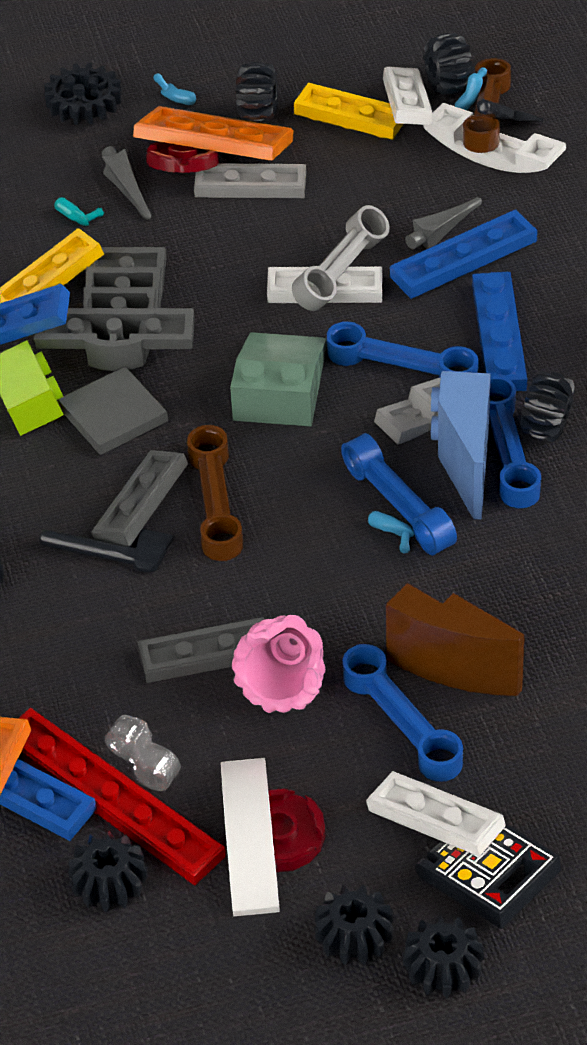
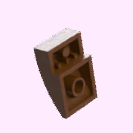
[386,583,525,696]

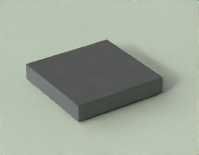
[58,367,168,455]

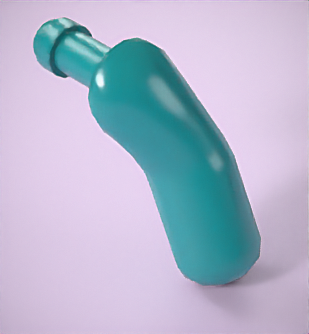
[54,197,104,226]

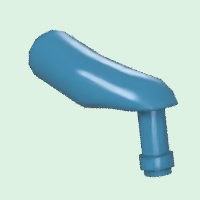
[455,67,487,111]
[153,73,196,105]
[368,511,414,553]

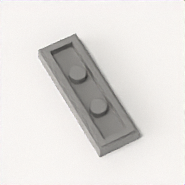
[194,164,306,198]

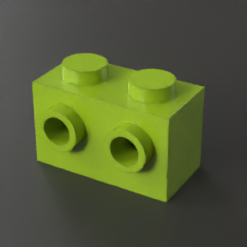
[0,340,64,436]

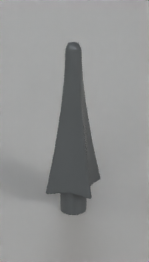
[102,146,151,220]
[405,198,482,249]

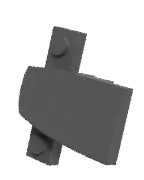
[34,247,195,371]

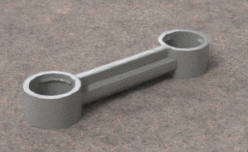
[292,205,389,311]

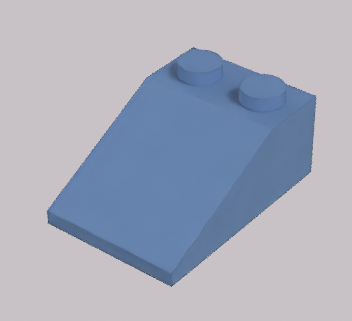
[431,371,491,519]

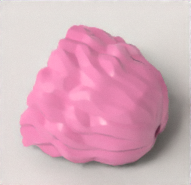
[232,615,326,713]

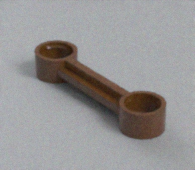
[463,58,511,153]
[187,425,243,561]

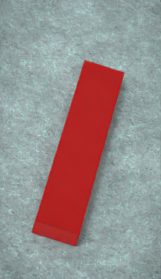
[18,708,226,885]

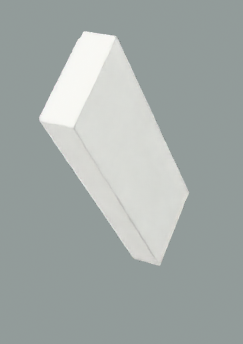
[383,67,433,125]
[267,266,382,303]
[366,771,505,856]

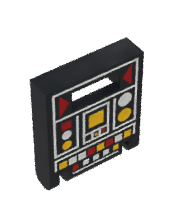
[415,823,561,929]

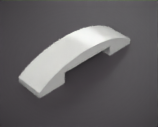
[423,103,566,173]
[221,758,280,917]

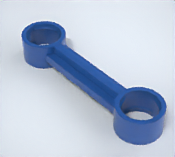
[327,322,478,378]
[489,376,541,508]
[341,433,457,555]
[343,644,463,782]

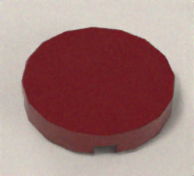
[146,141,219,173]
[268,788,325,872]

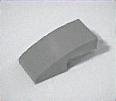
[374,377,441,445]

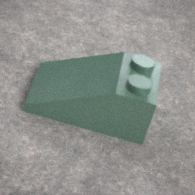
[230,332,327,427]

